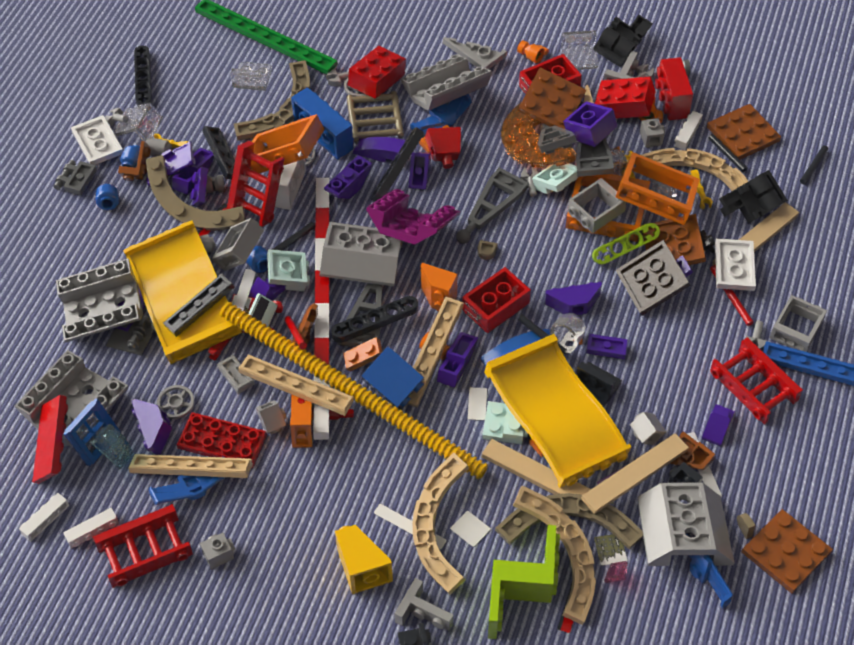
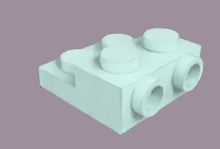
[532,160,578,194]
[267,249,310,291]
[482,401,528,444]

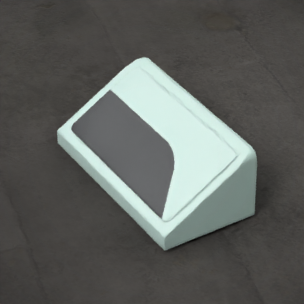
[249,293,277,327]

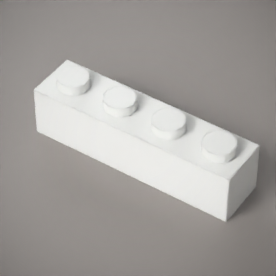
[674,111,703,150]
[19,493,69,542]
[63,508,119,548]

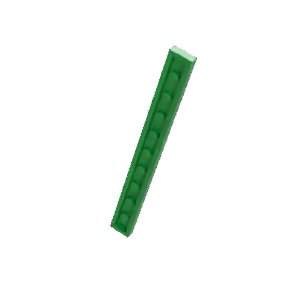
[195,0,338,75]

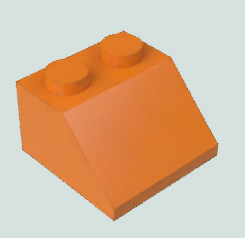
[421,263,458,311]

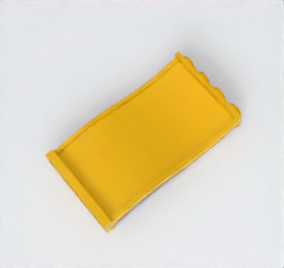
[123,220,242,364]
[484,334,631,488]

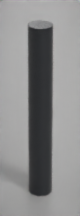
[708,134,748,172]
[800,145,829,185]
[272,222,315,251]
[518,314,567,355]

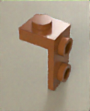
[118,141,151,181]

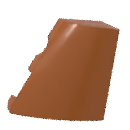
[292,303,318,346]
[669,431,716,471]

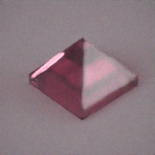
[604,561,628,583]

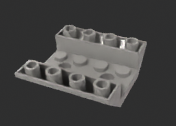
[401,54,492,111]
[320,222,403,286]
[56,258,143,343]
[15,350,129,446]
[637,483,735,566]

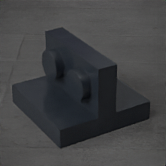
[576,361,622,408]

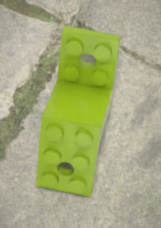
[488,525,560,639]

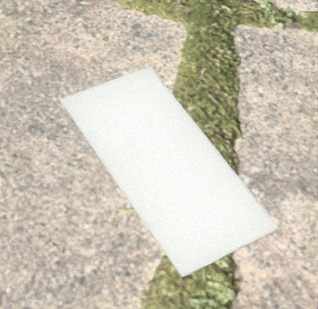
[468,387,487,420]

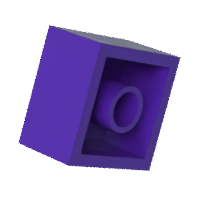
[563,101,618,147]

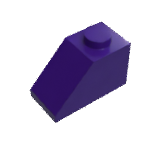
[408,151,431,190]

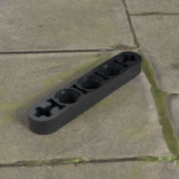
[134,45,152,110]
[370,127,424,202]
[331,296,418,343]

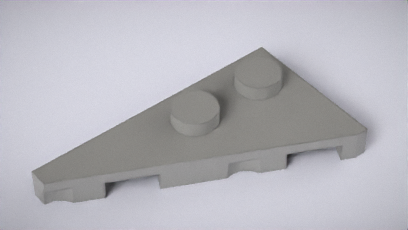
[443,37,507,69]

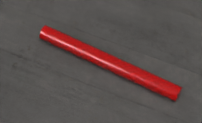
[710,265,754,326]
[284,316,307,350]

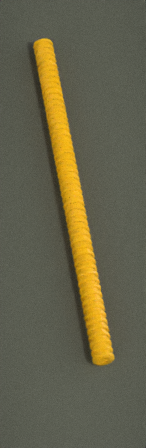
[220,302,488,480]

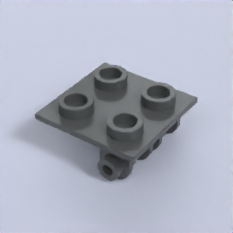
[106,315,155,356]

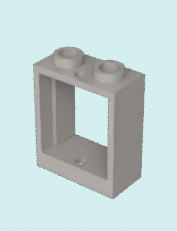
[568,178,626,233]
[211,218,264,271]
[770,295,827,352]

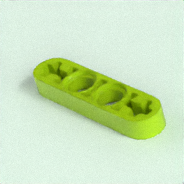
[592,223,660,264]

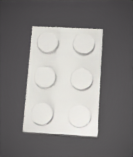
[71,115,123,165]
[715,239,756,291]

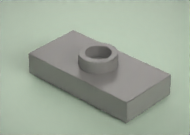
[217,355,255,394]

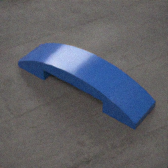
[481,329,552,368]

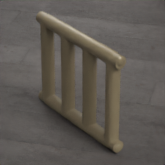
[347,91,404,142]

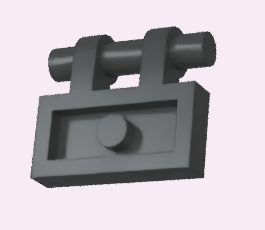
[54,160,97,195]

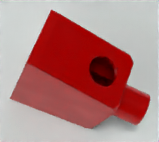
[425,127,461,169]

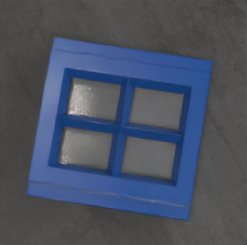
[63,398,120,466]

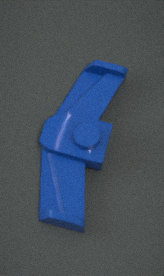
[410,94,472,137]
[149,456,225,505]
[686,533,733,609]

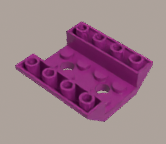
[366,189,460,245]

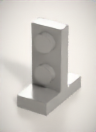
[604,51,639,80]
[394,578,453,631]

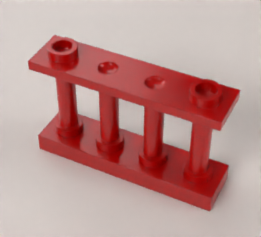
[227,141,284,227]
[710,337,803,425]
[93,504,193,588]

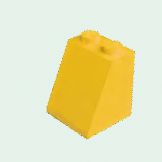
[335,525,393,594]

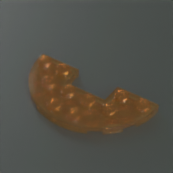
[501,101,577,168]

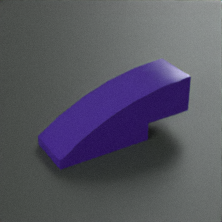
[353,137,405,163]
[172,148,215,195]
[437,332,478,388]

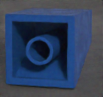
[361,346,424,409]

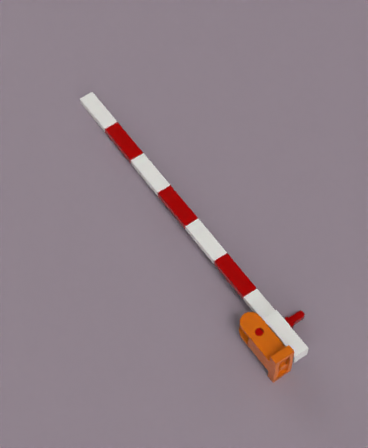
[290,178,354,448]

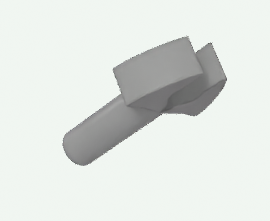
[635,64,654,79]
[326,69,349,86]
[105,108,128,126]
[521,167,539,197]
[745,320,767,350]

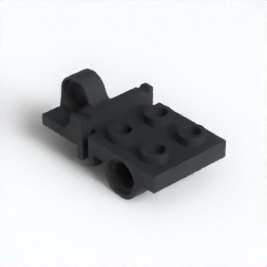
[593,15,653,68]
[719,170,788,224]

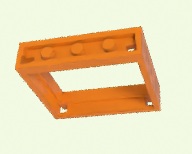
[250,114,325,174]
[615,152,700,225]
[566,174,650,242]

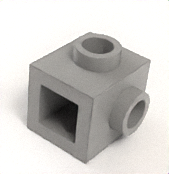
[640,118,665,148]
[256,400,287,434]
[630,412,666,445]
[200,533,235,569]

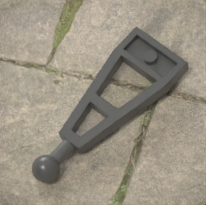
[538,123,577,154]
[456,167,529,244]
[338,283,382,347]

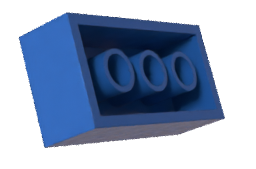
[291,87,354,160]

